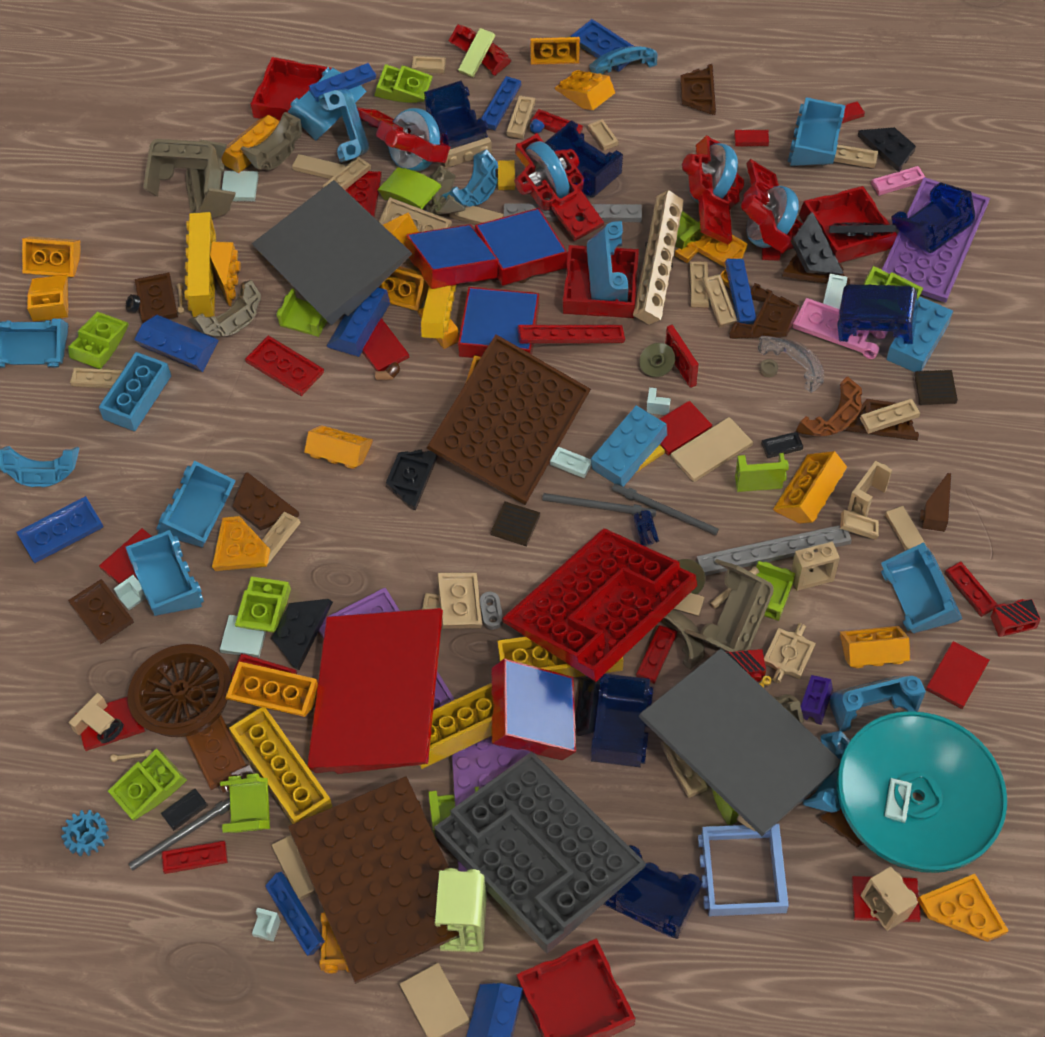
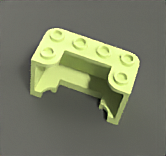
[435,868,487,952]

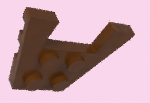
[729,283,799,339]

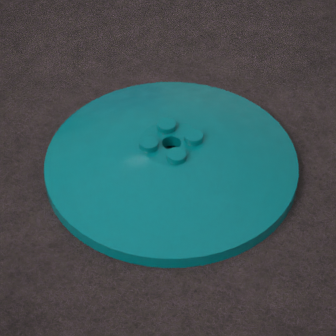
[837,711,1007,873]

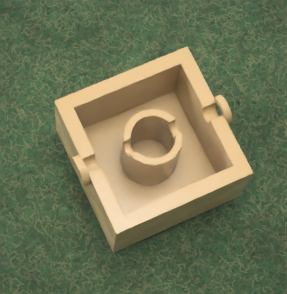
[861,867,918,931]

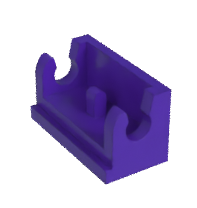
[801,675,833,725]

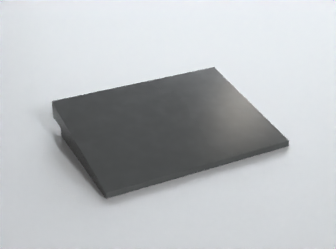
[252,180,412,325]
[638,649,840,836]
[434,752,646,954]

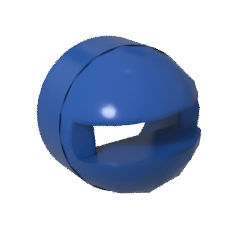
[530,119,544,134]

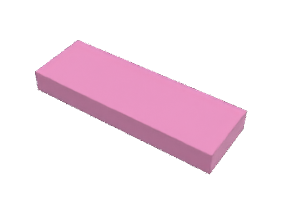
[871,166,926,196]

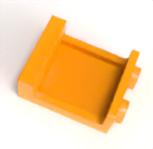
[319,913,350,973]

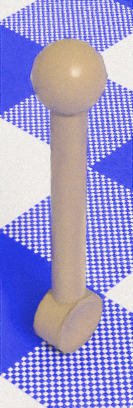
[176,283,185,315]
[110,750,152,762]

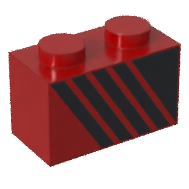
[990,599,1041,637]
[726,649,766,682]

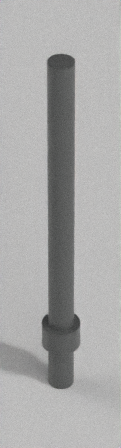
[612,483,719,535]
[543,493,656,517]
[129,798,230,871]

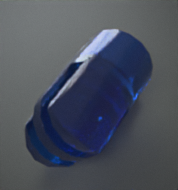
[633,510,660,547]

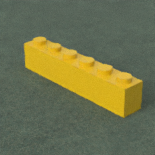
[421,284,457,339]

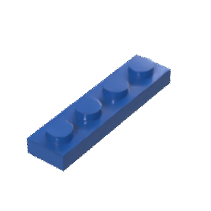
[309,63,376,102]
[480,76,521,130]
[725,259,756,324]
[265,872,325,956]

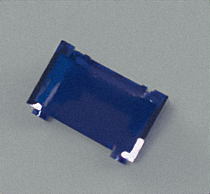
[891,182,975,253]

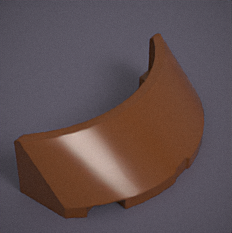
[795,376,863,436]

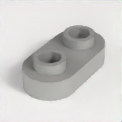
[480,592,503,630]

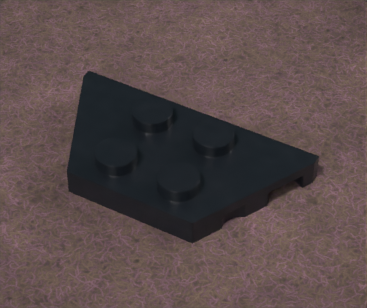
[858,127,916,172]
[790,212,843,275]
[829,222,896,236]
[386,449,439,511]
[272,599,333,670]

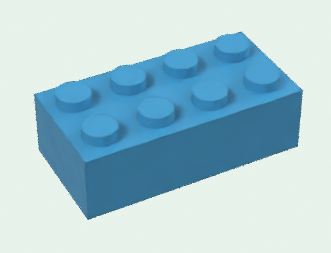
[887,297,953,372]
[99,352,171,431]
[591,405,667,487]

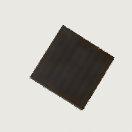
[914,370,958,405]
[491,501,540,547]

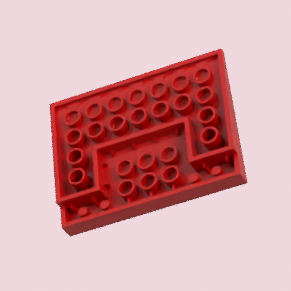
[502,528,697,682]
[308,608,443,774]

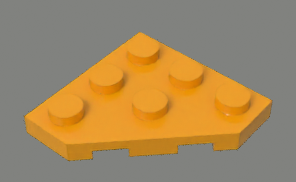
[212,516,270,571]
[917,873,1009,942]

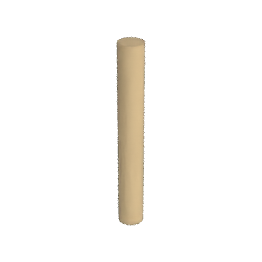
[710,566,759,609]

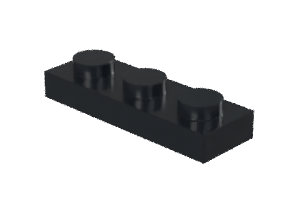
[575,677,602,736]

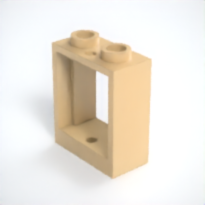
[791,542,840,591]

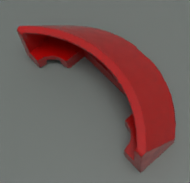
[449,24,512,76]

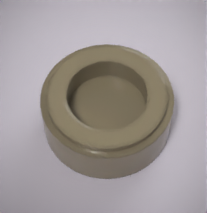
[759,359,778,378]

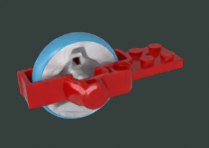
[357,107,451,172]
[514,133,604,241]
[682,135,744,245]
[741,158,802,253]

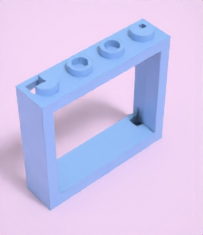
[698,824,789,916]

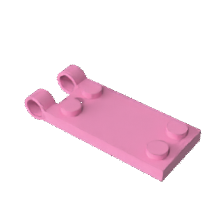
[793,298,889,359]

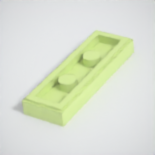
[458,28,495,78]

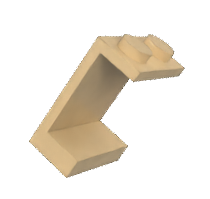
[847,461,892,517]

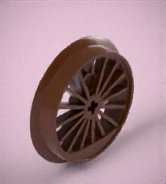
[128,644,232,737]

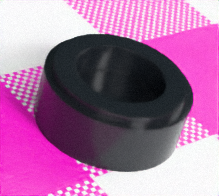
[126,294,140,313]

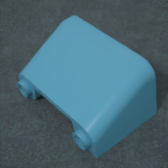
[288,67,367,141]
[587,221,628,302]
[0,319,69,368]
[881,542,963,633]
[829,676,926,732]

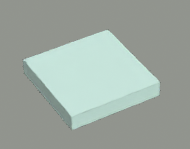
[222,171,259,201]
[220,615,266,658]

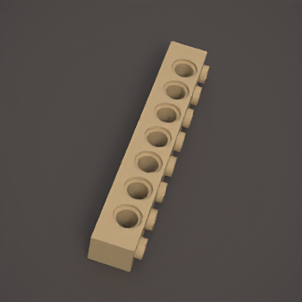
[633,190,683,325]

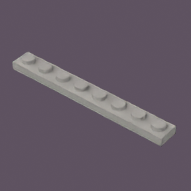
[504,204,642,222]
[696,525,852,576]

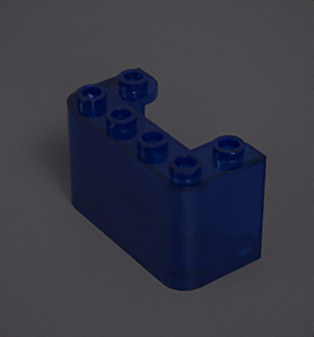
[424,81,488,149]
[545,120,623,198]
[837,284,918,344]
[591,674,654,768]
[604,845,703,939]

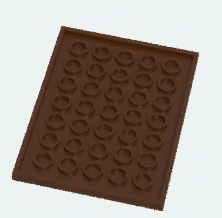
[426,334,591,505]
[288,776,460,984]

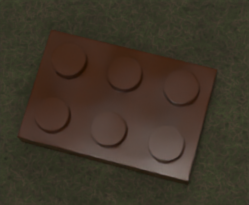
[135,272,178,323]
[68,579,134,644]

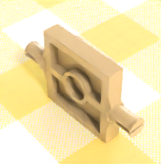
[764,623,816,683]

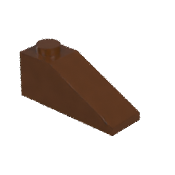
[919,473,951,532]

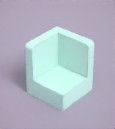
[647,387,671,415]
[114,575,146,610]
[252,908,281,942]

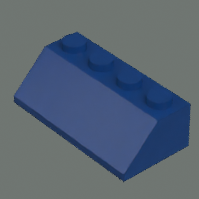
[327,287,390,357]
[134,315,219,372]
[466,983,523,1037]

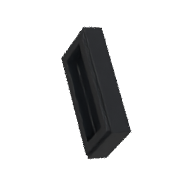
[761,431,804,459]
[161,789,208,831]

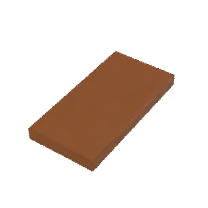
[180,707,246,790]

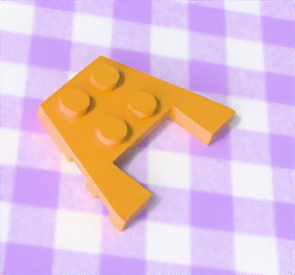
[674,235,748,288]

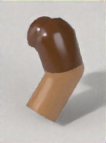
[375,362,400,380]

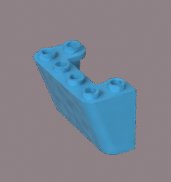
[318,89,369,162]
[787,97,846,166]
[156,461,236,548]
[126,530,204,616]

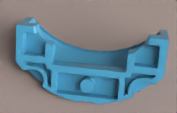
[589,46,658,74]
[441,149,498,207]
[0,446,80,487]
[803,731,851,812]

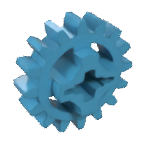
[61,810,109,856]

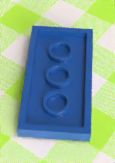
[570,19,634,72]
[17,496,104,564]

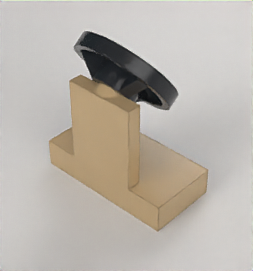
[69,693,124,743]

